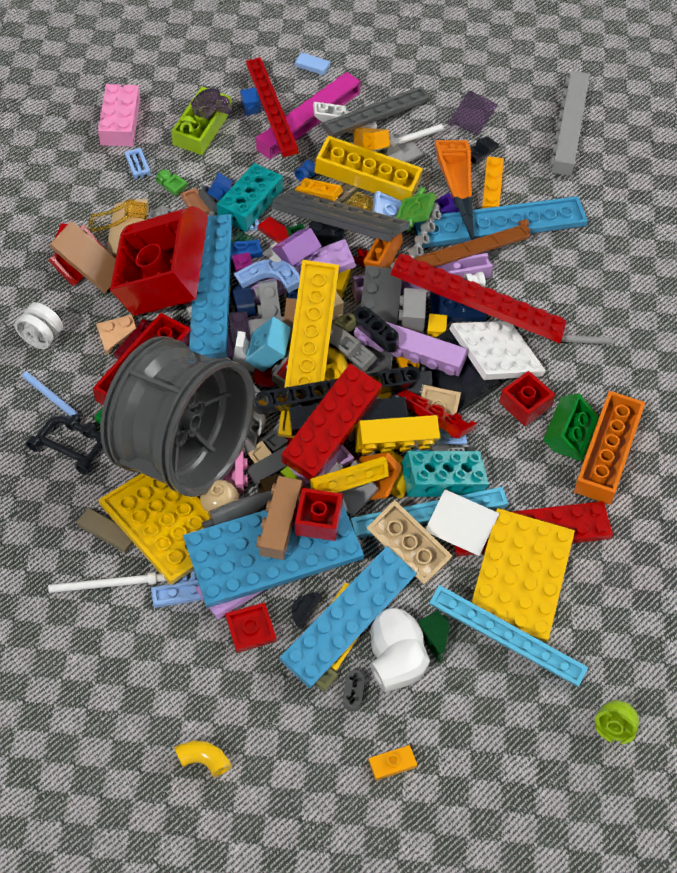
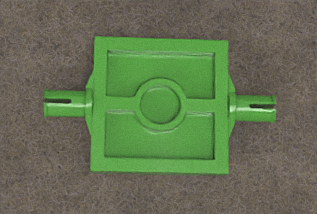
[396,187,436,231]

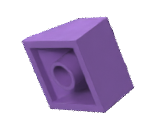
[272,228,322,267]

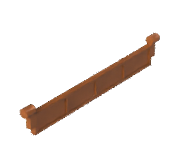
[394,219,530,267]

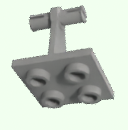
[381,128,423,163]
[325,460,378,516]

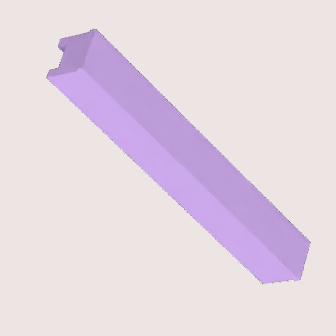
[351,253,493,302]

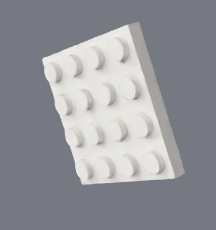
[449,321,546,380]

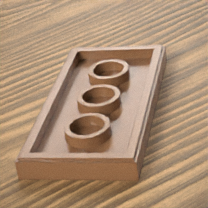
[49,221,116,294]

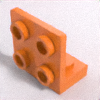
[359,452,402,500]

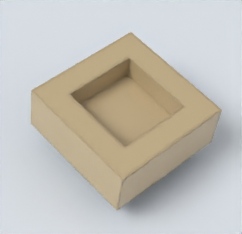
[247,441,273,463]

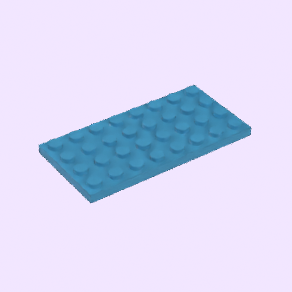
[183,505,364,608]

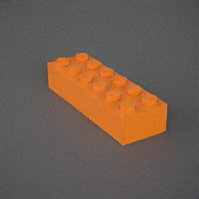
[574,391,646,505]

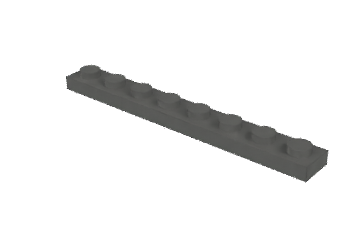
[322,86,431,137]

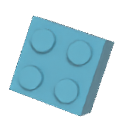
[245,317,291,372]

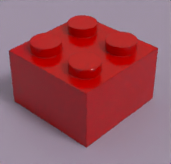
[499,371,555,427]
[295,488,343,541]

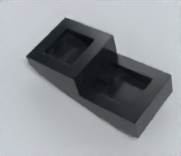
[470,136,499,164]

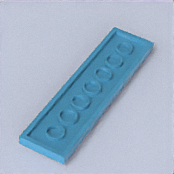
[279,546,417,689]

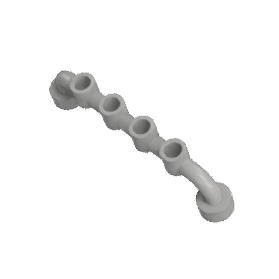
[391,202,441,268]

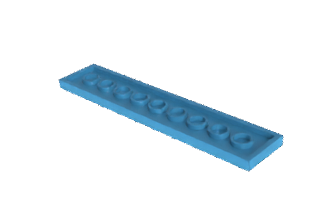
[413,196,588,248]
[189,214,232,358]

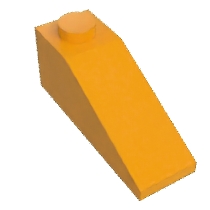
[353,128,390,150]

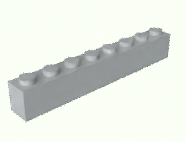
[550,71,590,176]

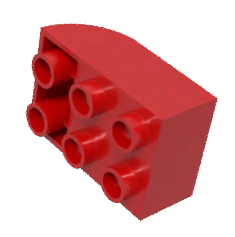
[110,206,208,316]

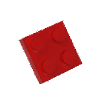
[225,602,277,653]

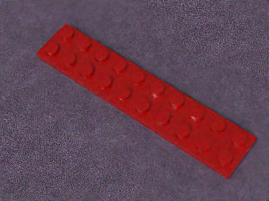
[390,253,566,343]

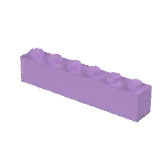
[354,318,467,376]

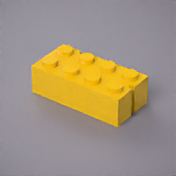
[353,415,440,455]

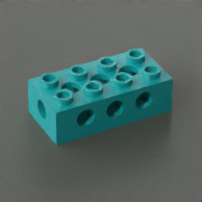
[217,163,283,232]
[400,451,489,497]

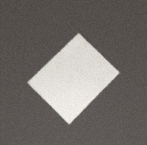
[425,490,499,556]

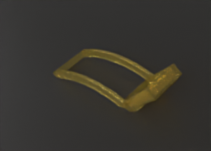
[89,199,147,232]

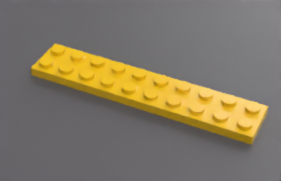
[278,260,339,438]

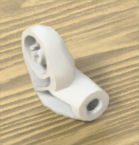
[370,608,430,692]

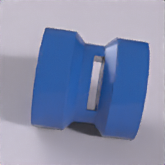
[294,160,316,182]

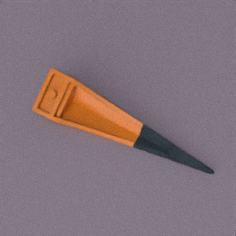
[434,140,474,240]

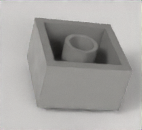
[398,288,426,334]

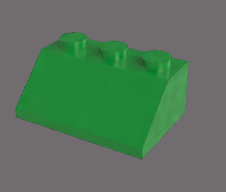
[543,393,599,461]

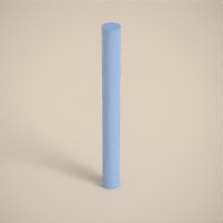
[22,371,79,417]

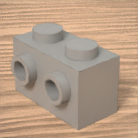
[255,280,281,318]

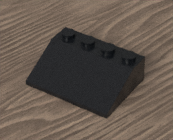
[408,329,500,414]

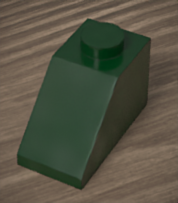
[417,610,450,663]

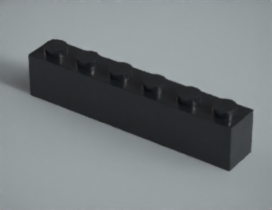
[289,395,408,436]

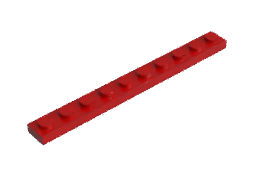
[246,57,299,158]

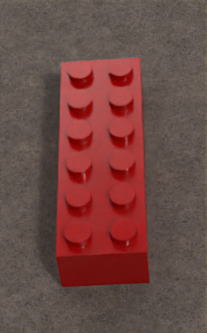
[93,313,191,405]
[281,363,382,481]

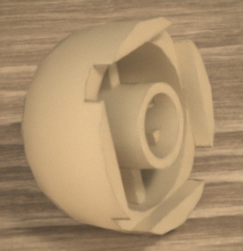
[200,480,240,512]

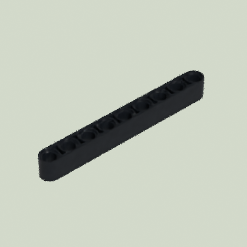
[254,366,421,414]

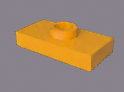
[368,745,417,781]

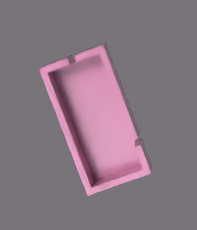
[98,84,140,146]

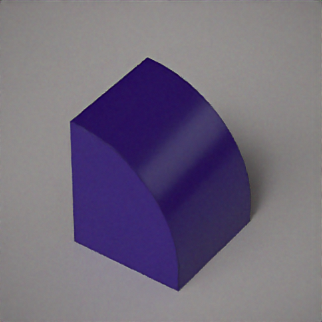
[435,192,459,214]

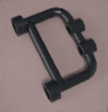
[25,415,103,475]

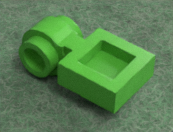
[155,169,188,196]

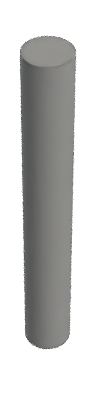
[561,335,612,345]

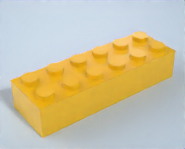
[314,136,423,201]

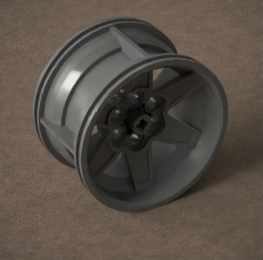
[100,336,255,497]

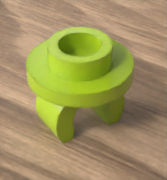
[180,116,197,134]

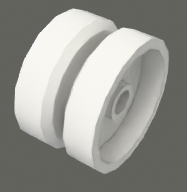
[14,302,63,349]

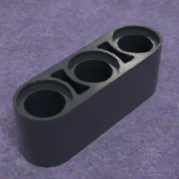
[355,306,399,353]

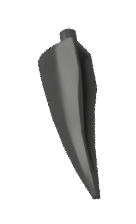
[202,490,273,528]

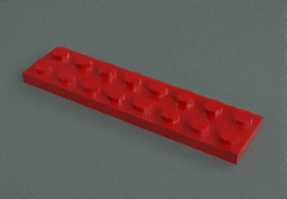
[454,501,613,557]

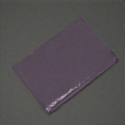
[448,91,498,136]

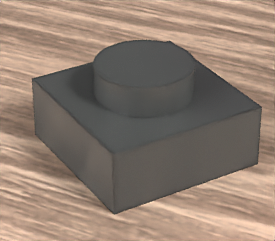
[261,429,288,453]

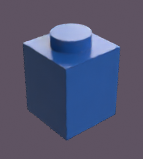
[240,87,261,116]
[207,172,232,201]

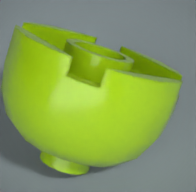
[594,700,639,744]

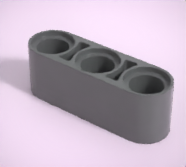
[247,445,288,488]

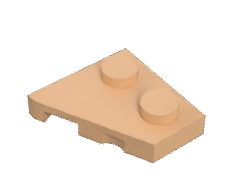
[96,314,136,355]

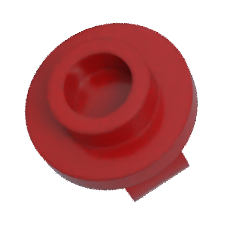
[353,249,369,267]

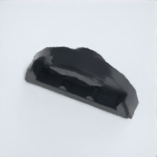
[292,592,322,630]

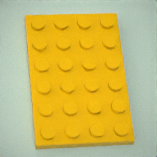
[99,473,209,585]
[471,508,575,643]

